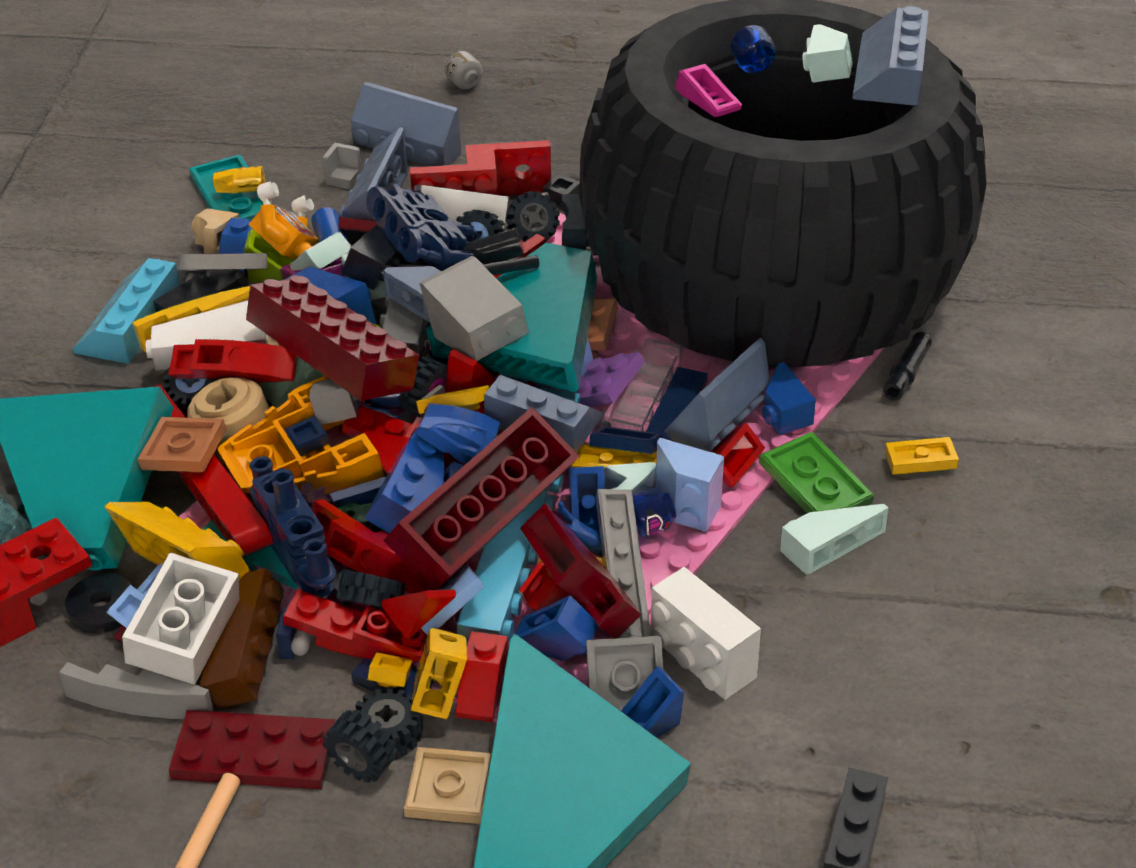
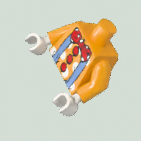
[248,181,318,260]

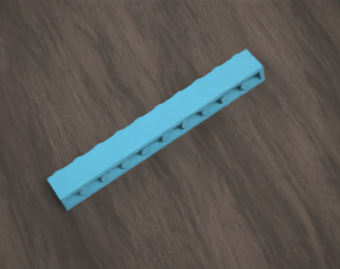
[457,388,580,643]

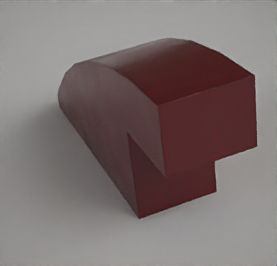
[520,503,642,639]

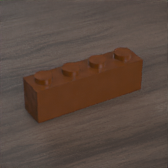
[199,567,284,710]

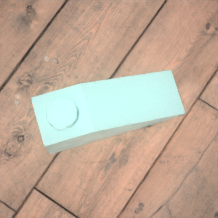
[780,504,889,575]

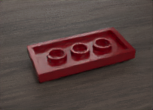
[169,710,335,790]

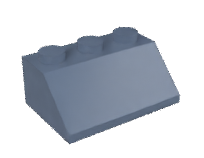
[484,375,603,452]

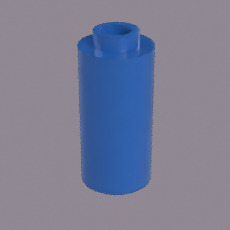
[311,207,349,243]

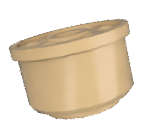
[187,377,269,464]

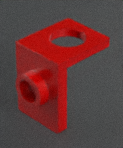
[519,562,582,611]

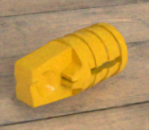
[213,166,266,193]

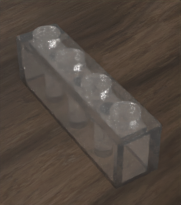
[600,337,681,431]

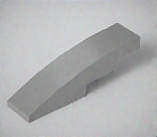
[58,662,213,719]

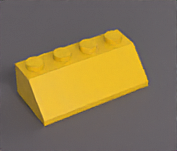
[104,502,249,580]

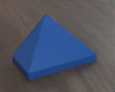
[621,666,684,738]

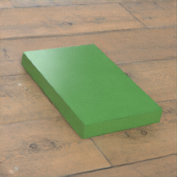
[758,432,875,513]

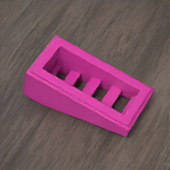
[675,64,742,117]

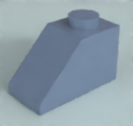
[383,266,441,322]

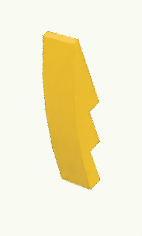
[132,286,250,352]

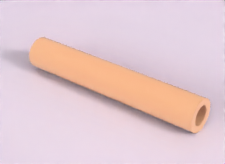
[175,773,241,868]

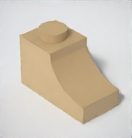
[192,208,239,254]

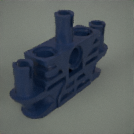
[366,183,474,271]
[250,457,336,598]

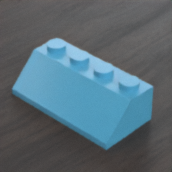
[73,258,180,364]

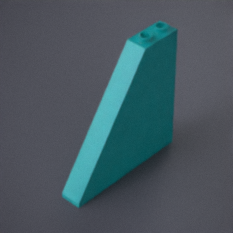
[426,243,597,392]
[0,387,174,570]
[474,634,691,868]

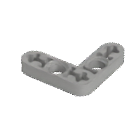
[178,253,267,271]

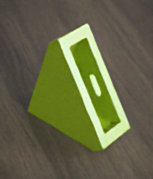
[244,229,295,283]

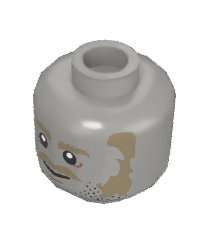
[445,51,483,90]

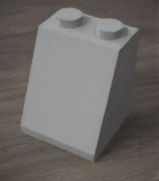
[419,256,529,361]

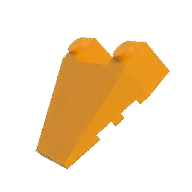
[217,376,384,494]

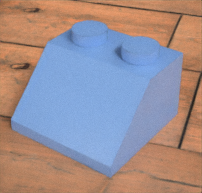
[656,438,724,532]

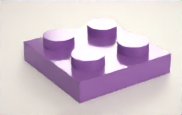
[570,352,645,407]

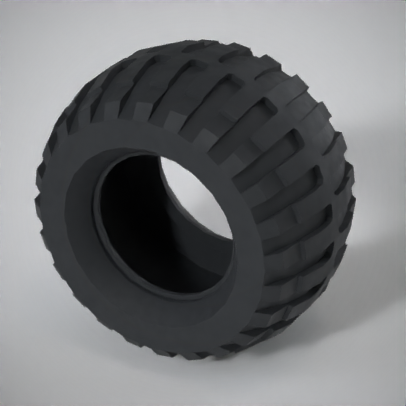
[579,0,987,367]

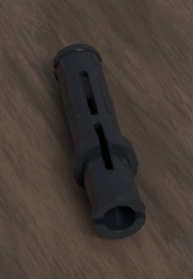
[883,332,932,401]

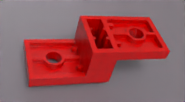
[410,140,551,196]
[0,517,92,647]

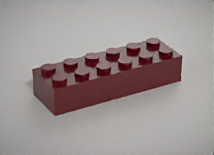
[246,275,419,401]
[384,407,580,591]

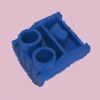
[415,403,500,464]

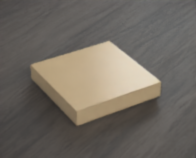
[404,747,492,824]

